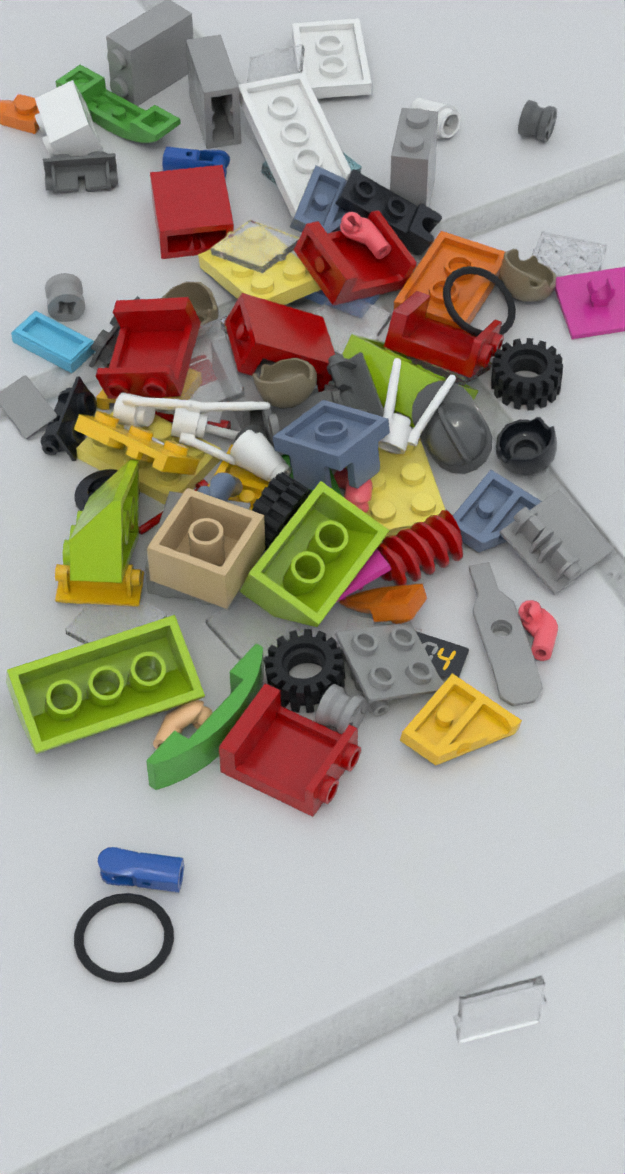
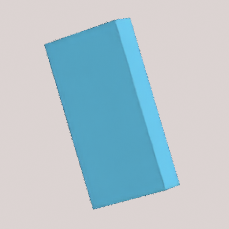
[11,310,95,373]

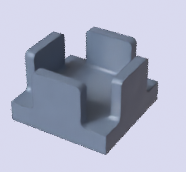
[273,400,390,490]

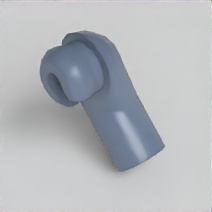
[197,472,243,501]

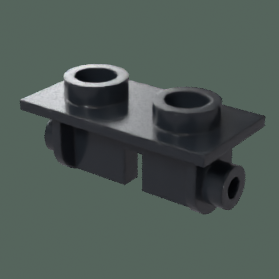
[40,376,97,461]

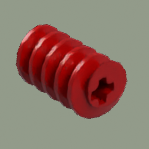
[377,510,463,586]

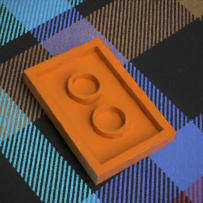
[394,231,505,331]

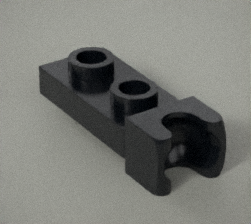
[335,169,442,255]

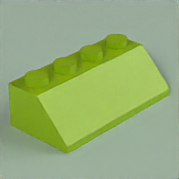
[6,615,205,754]

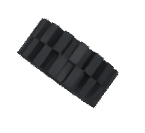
[491,338,563,411]
[251,472,311,552]
[264,629,346,713]

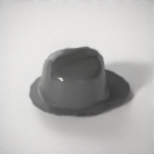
[412,381,493,474]

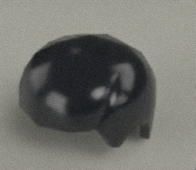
[496,417,557,475]

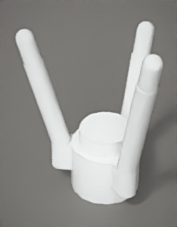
[378,358,456,454]
[113,393,209,445]
[171,400,271,465]

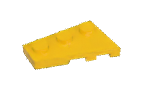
[74,411,200,475]

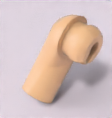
[153,700,213,749]

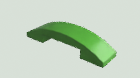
[55,64,181,143]
[146,643,264,790]

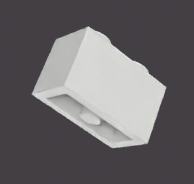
[35,80,103,157]

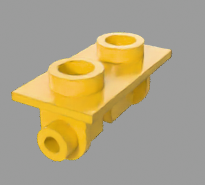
[55,564,145,607]

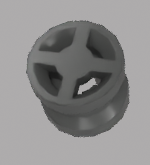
[518,100,557,142]

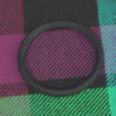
[443,266,516,336]
[74,893,174,983]

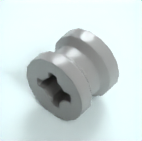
[45,273,85,322]
[315,684,368,734]

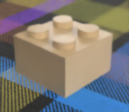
[147,488,265,609]

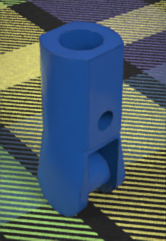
[162,146,230,177]
[98,847,185,893]

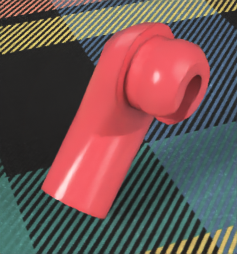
[340,212,391,259]
[334,468,373,513]
[518,600,558,661]

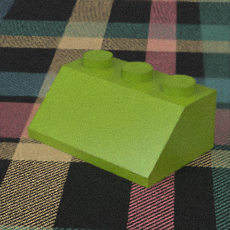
[342,334,479,428]
[62,459,139,583]
[240,481,390,627]

